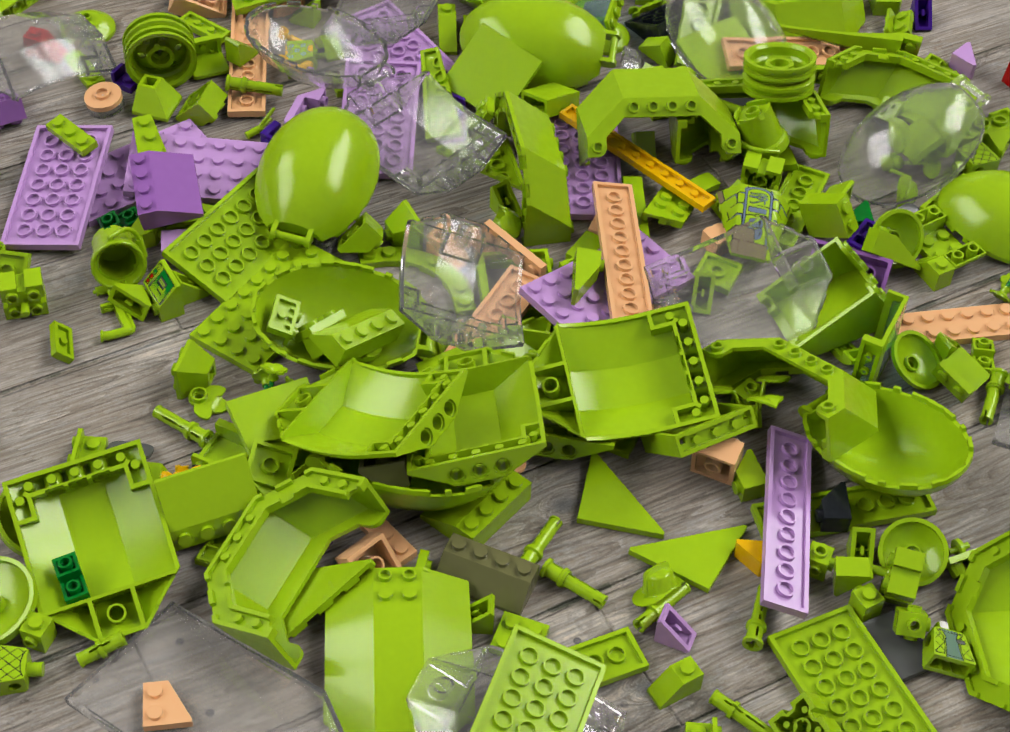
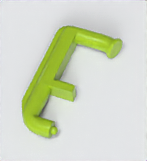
[93,285,136,343]

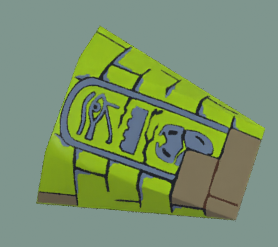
[715,183,792,264]

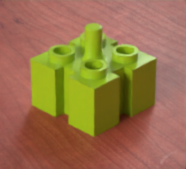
[740,150,786,191]
[0,267,49,320]
[873,546,926,607]
[768,691,843,732]

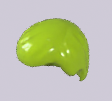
[493,205,522,239]

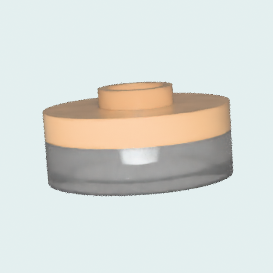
[84,82,125,119]

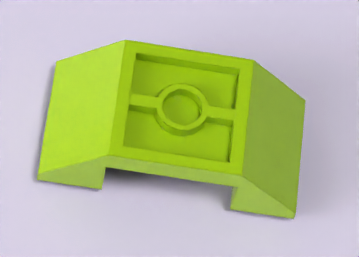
[914,204,987,270]

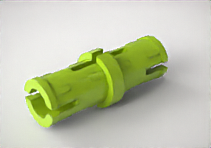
[75,630,128,668]

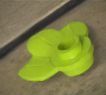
[188,385,227,420]

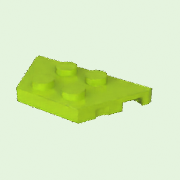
[640,186,694,229]
[248,435,299,495]

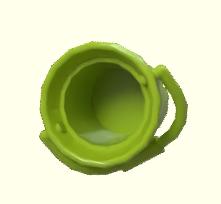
[734,99,790,159]
[90,225,148,289]

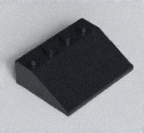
[624,0,685,42]

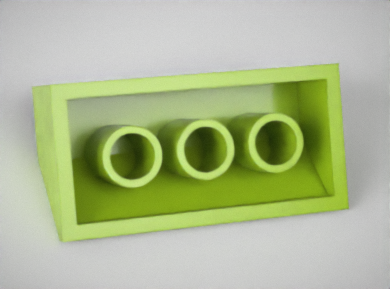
[309,309,405,368]

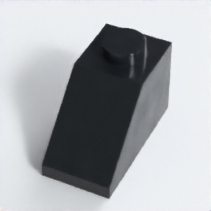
[815,482,852,532]

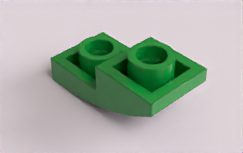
[96,206,138,229]
[52,551,91,605]

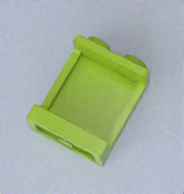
[191,418,249,465]

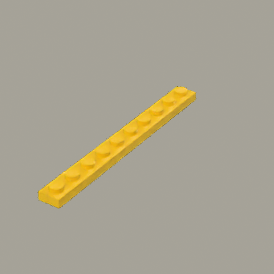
[559,104,716,213]

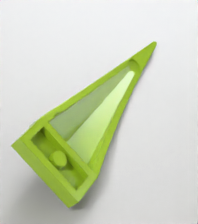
[774,23,923,56]

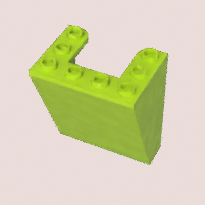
[756,237,887,356]

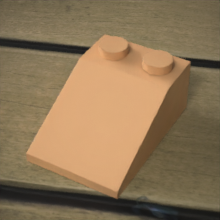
[168,0,227,18]

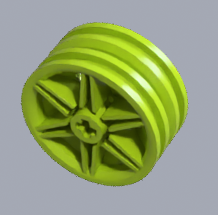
[122,12,197,88]
[742,42,817,103]

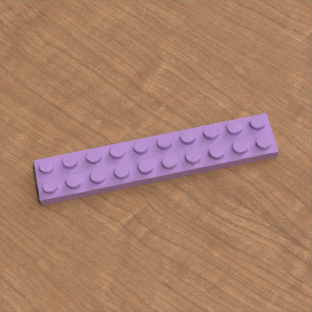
[760,425,812,619]

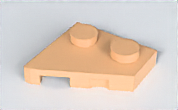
[143,680,193,732]

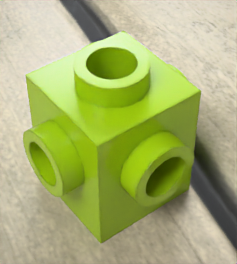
[809,540,835,581]
[892,604,931,641]

